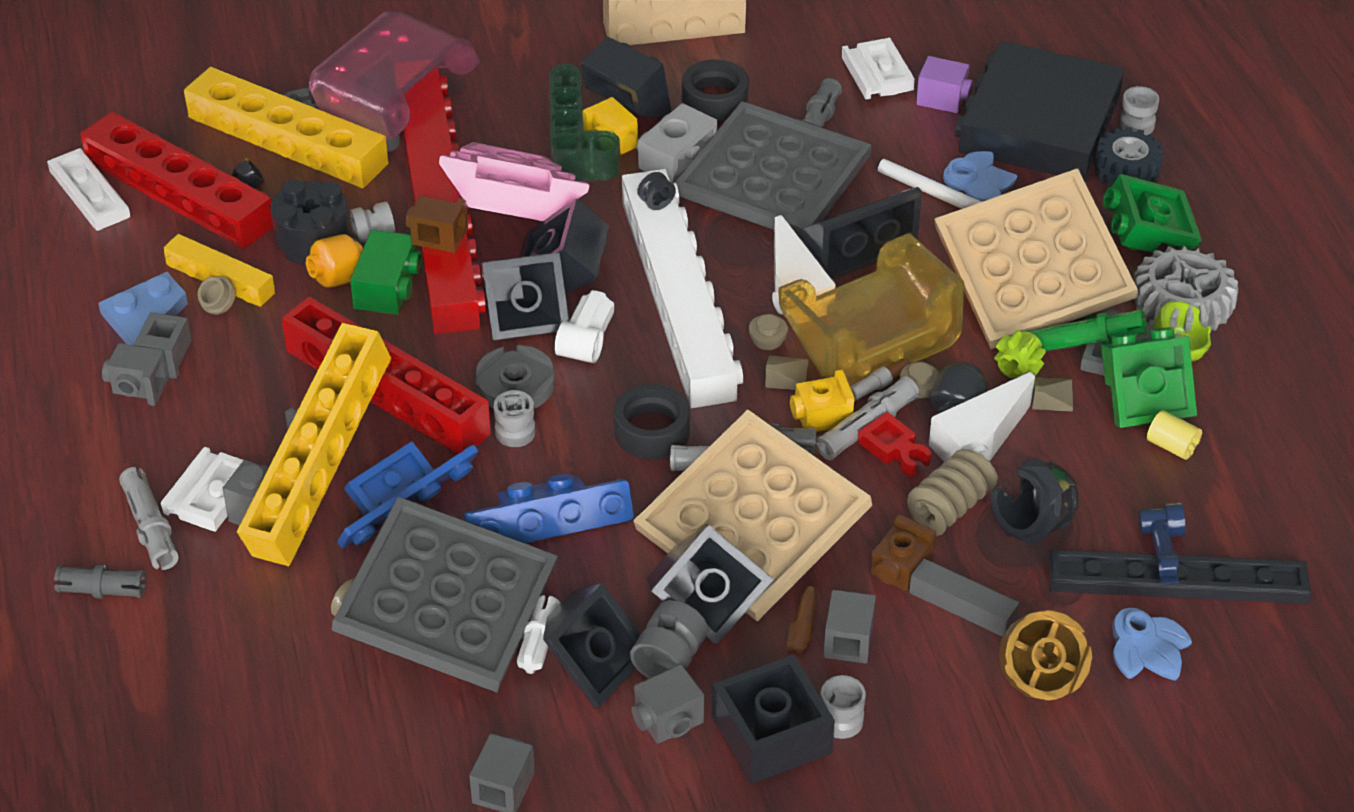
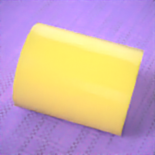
[1147,410,1202,460]

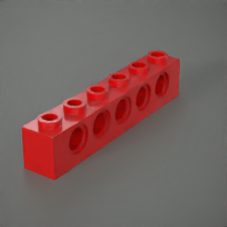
[80,111,273,250]
[282,296,491,454]

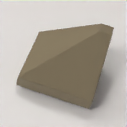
[765,356,808,390]
[1032,377,1073,412]

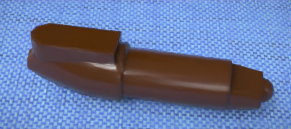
[787,586,817,653]

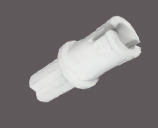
[517,595,561,674]

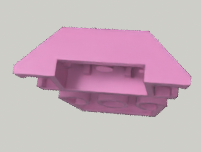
[439,142,589,221]

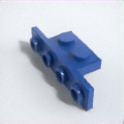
[337,442,479,549]
[464,474,634,543]

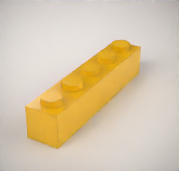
[163,234,275,307]

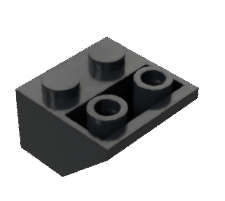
[580,36,672,117]

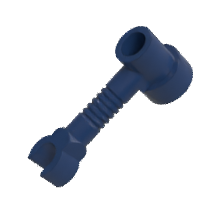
[1139,503,1185,584]

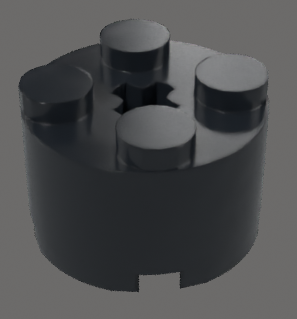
[270,179,351,265]

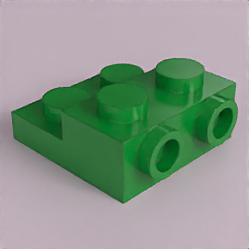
[1103,174,1202,253]
[1101,327,1197,428]

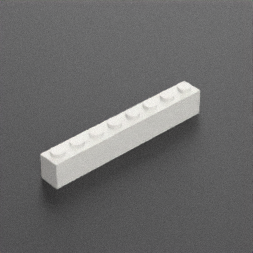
[622,169,743,409]

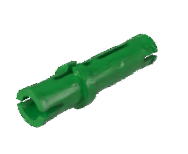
[1027,309,1147,351]

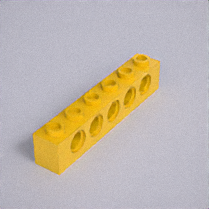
[184,67,389,188]
[237,323,391,566]

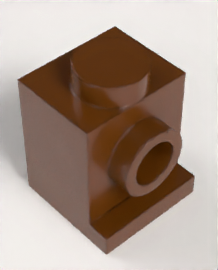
[406,196,468,253]
[871,514,936,592]

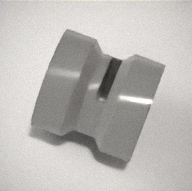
[1119,86,1159,135]
[349,201,395,245]
[493,390,536,447]
[821,675,866,739]

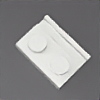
[842,38,915,100]
[161,447,243,532]

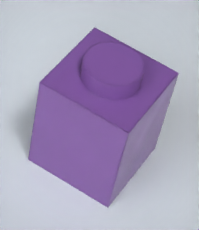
[916,56,973,113]

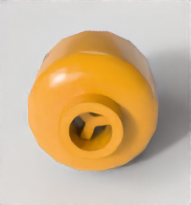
[306,234,363,287]

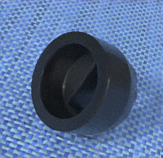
[232,158,265,188]

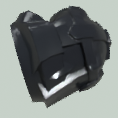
[991,459,1080,546]

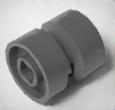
[630,600,708,679]

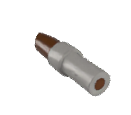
[850,359,911,401]

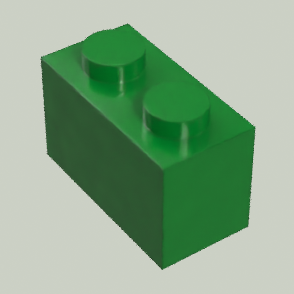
[350,230,422,315]

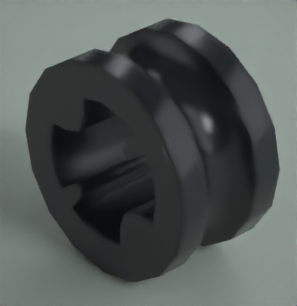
[637,172,676,210]

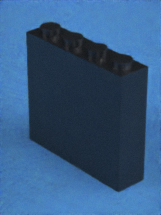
[955,40,1125,182]

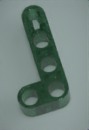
[549,64,621,181]

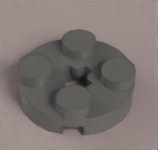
[476,345,555,408]

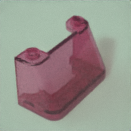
[309,10,480,139]

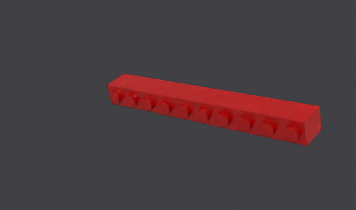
[395,61,486,335]

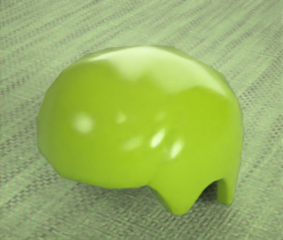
[1152,301,1211,361]

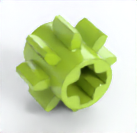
[994,330,1046,379]

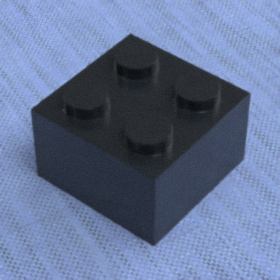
[712,655,835,784]

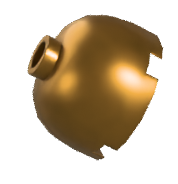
[999,610,1092,701]

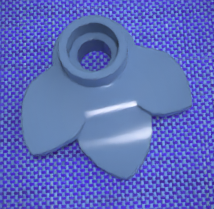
[943,151,1017,202]
[1112,608,1192,681]

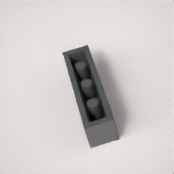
[909,559,1020,637]

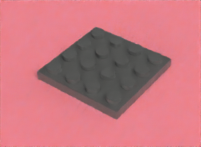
[675,101,872,236]
[331,497,558,693]

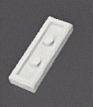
[47,148,130,231]

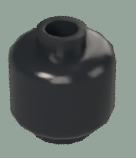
[929,361,988,414]

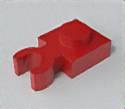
[857,412,932,477]

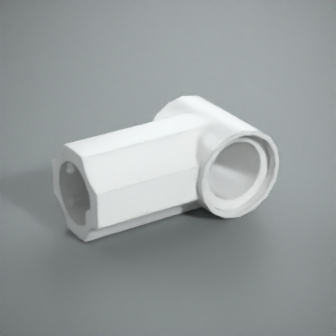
[555,290,614,363]

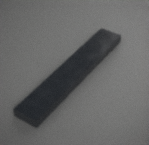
[1048,550,1311,604]

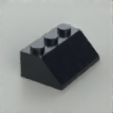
[798,187,922,280]

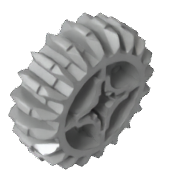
[1133,245,1239,332]

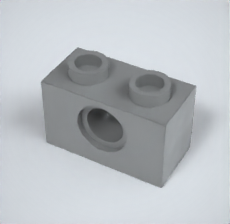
[637,103,717,183]

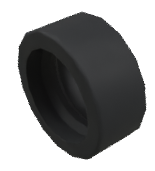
[682,59,749,122]
[614,384,690,459]

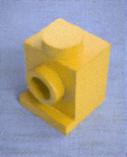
[583,97,638,158]
[790,370,854,432]

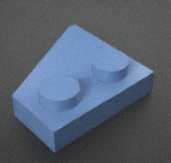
[99,272,188,346]

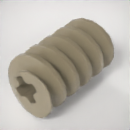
[907,449,998,536]

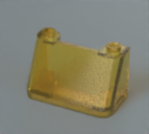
[778,233,964,386]

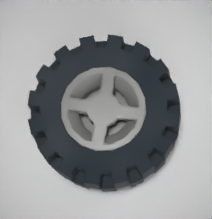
[1094,128,1163,187]

